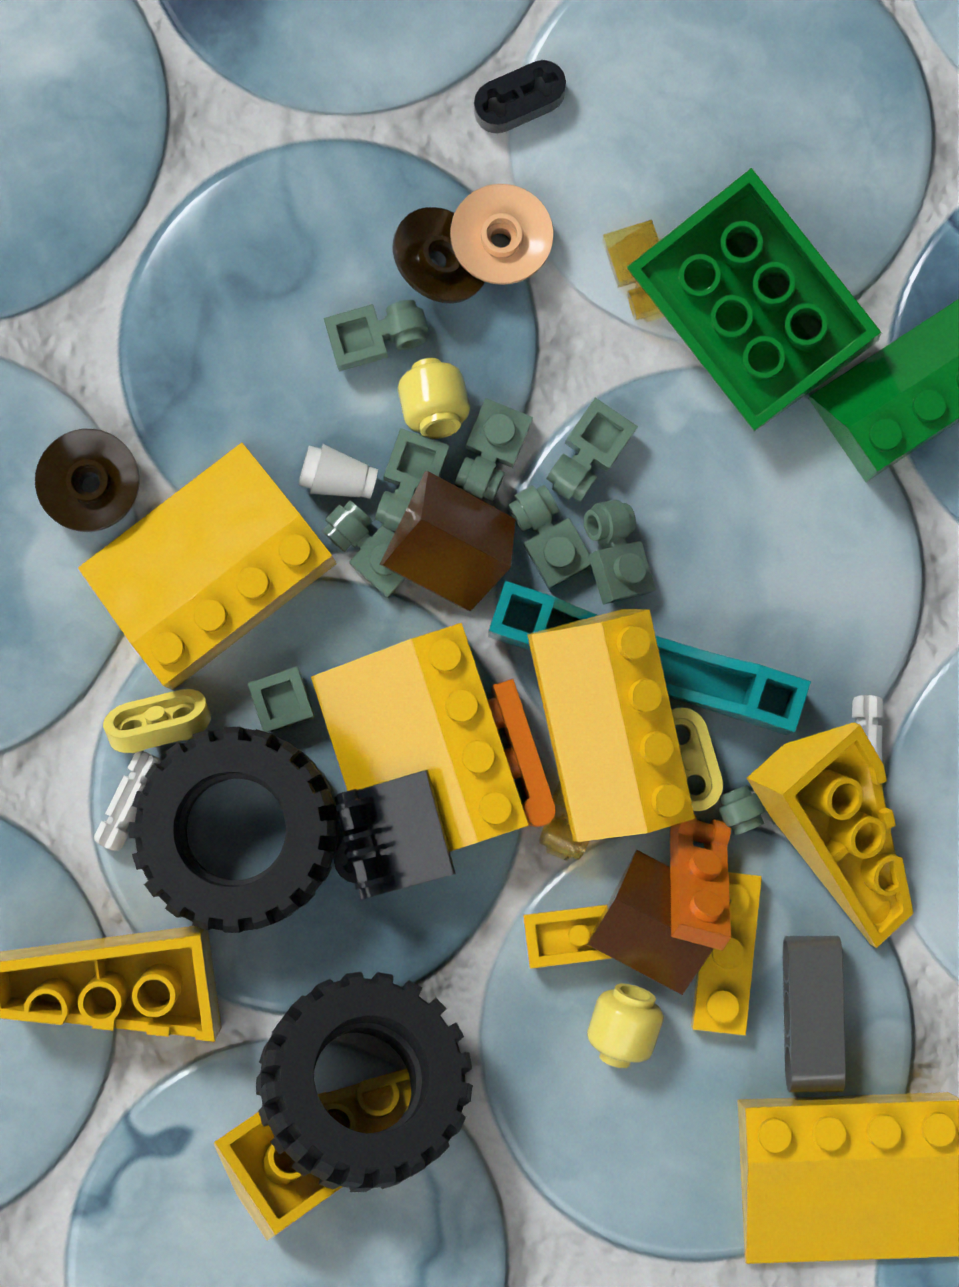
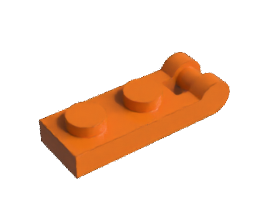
[487,679,556,827]
[670,814,731,951]

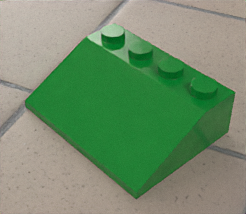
[626,168,882,432]

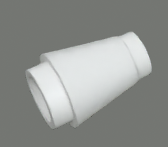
[298,444,378,499]

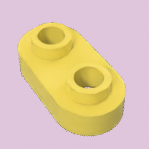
[103,689,211,753]
[672,708,723,812]

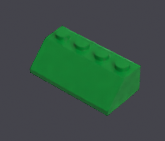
[808,299,959,482]

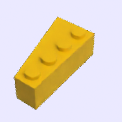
[0,926,222,1042]

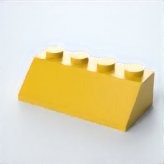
[527,609,695,842]

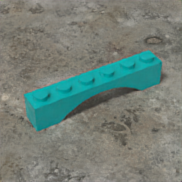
[488,581,811,735]

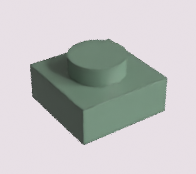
[247,667,315,733]

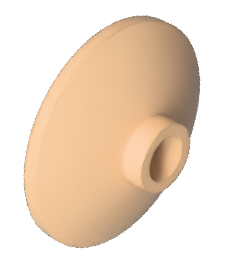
[450,184,553,285]

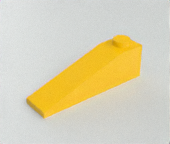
[747,722,914,948]
[213,1068,411,1241]

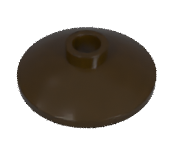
[392,207,485,303]
[35,429,140,532]

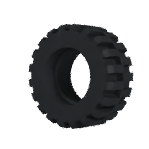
[129,727,340,933]
[256,972,473,1192]

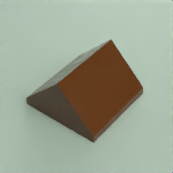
[379,471,516,612]
[587,849,731,995]

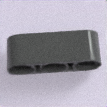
[782,936,846,1092]

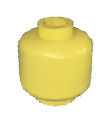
[398,358,470,439]
[587,983,664,1068]

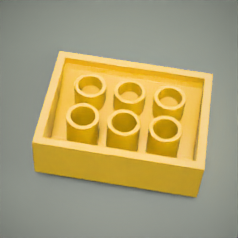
[78,442,337,690]
[311,622,529,852]
[737,1092,959,1264]

